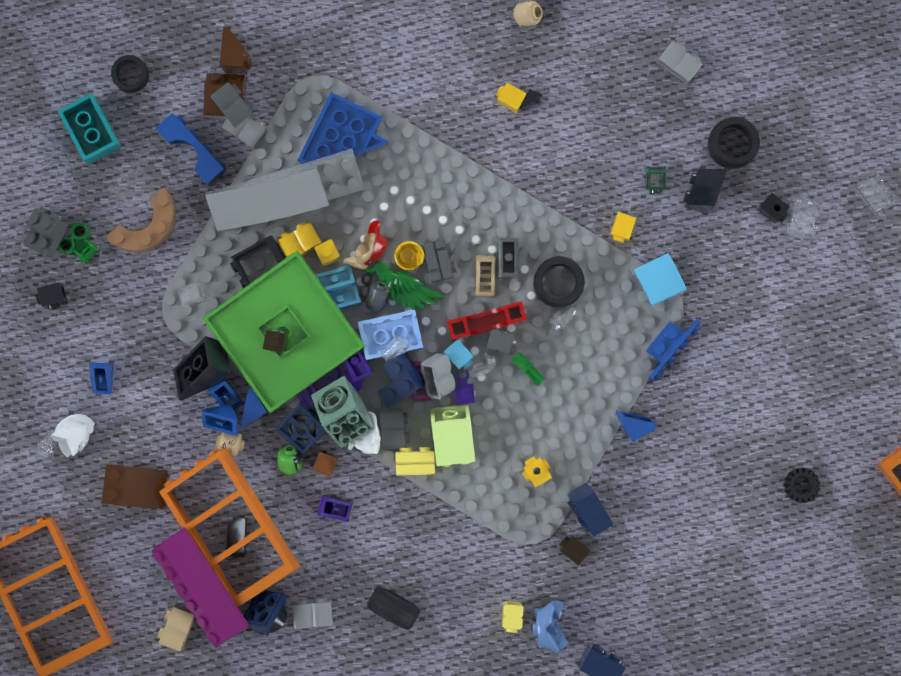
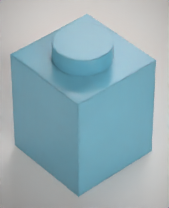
[443,339,473,370]

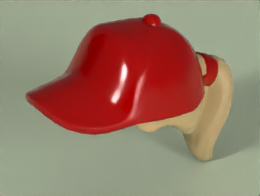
[342,220,388,270]

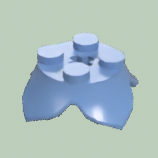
[533,600,568,653]

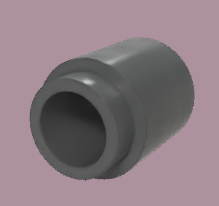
[366,282,390,312]

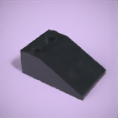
[683,169,727,214]
[173,336,231,401]

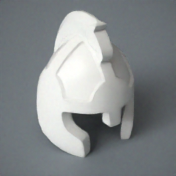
[348,411,381,454]
[51,414,95,457]

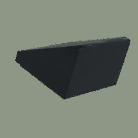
[521,89,543,111]

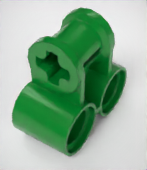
[57,222,101,265]

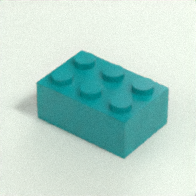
[57,93,122,165]

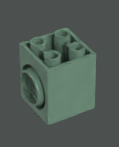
[311,376,374,448]

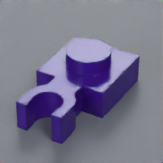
[455,370,475,405]

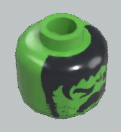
[277,446,303,475]

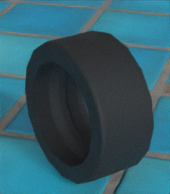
[111,55,149,93]

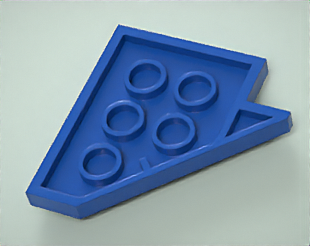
[297,92,389,164]

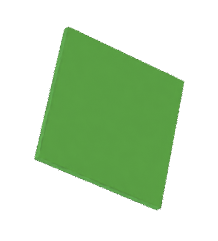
[203,250,365,413]

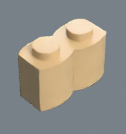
[157,606,195,652]

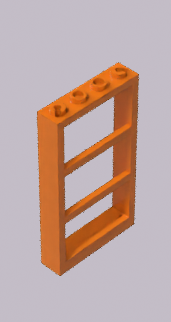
[159,448,301,607]
[0,515,114,676]

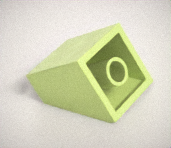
[430,404,475,467]

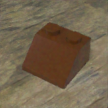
[220,27,252,74]
[203,73,246,116]

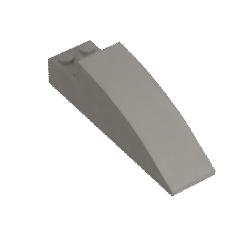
[205,149,365,231]

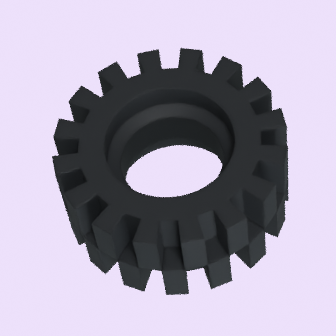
[783,468,821,503]

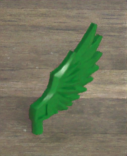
[365,262,444,310]

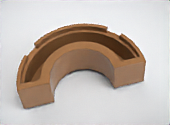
[105,188,177,253]

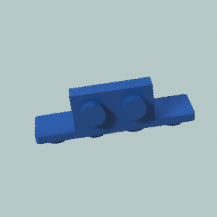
[646,318,701,382]

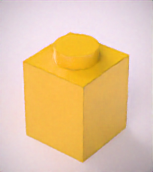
[496,83,527,113]
[609,212,636,243]
[314,239,341,267]

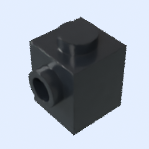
[757,193,790,224]
[36,282,68,310]

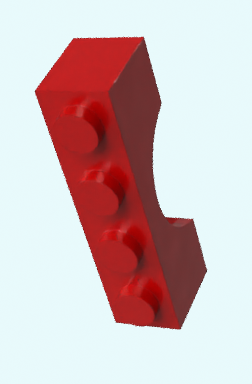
[447,301,527,341]

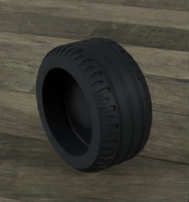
[708,117,760,169]
[533,256,585,308]
[367,586,420,630]

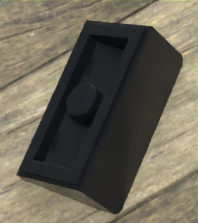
[226,517,248,557]

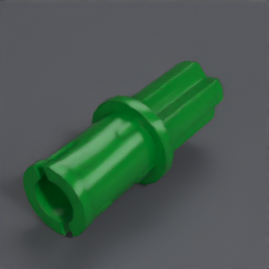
[511,351,545,386]

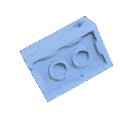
[358,310,424,361]

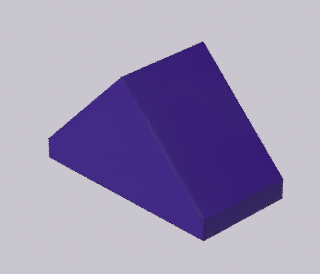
[317,495,353,522]

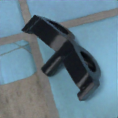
[359,272,372,302]

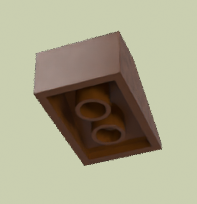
[101,464,168,509]

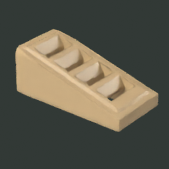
[475,255,496,296]

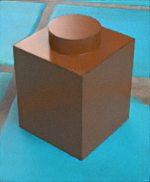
[312,451,339,477]

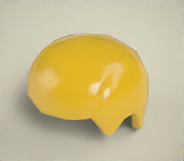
[394,241,424,270]

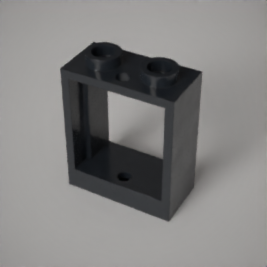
[230,235,285,288]

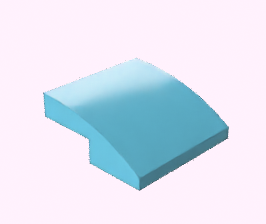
[634,253,687,307]
[316,265,362,310]

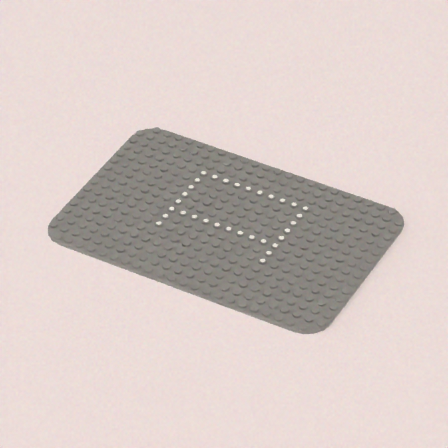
[162,76,684,545]

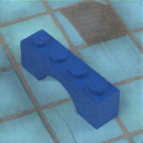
[155,113,226,187]

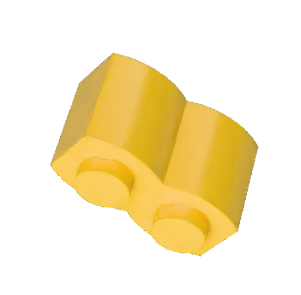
[277,222,322,258]

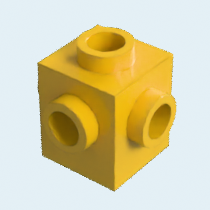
[522,456,552,488]

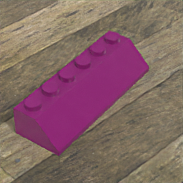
[151,527,249,648]

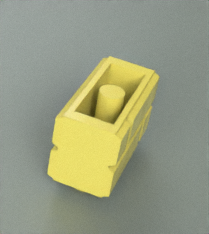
[396,447,435,475]
[501,601,524,633]

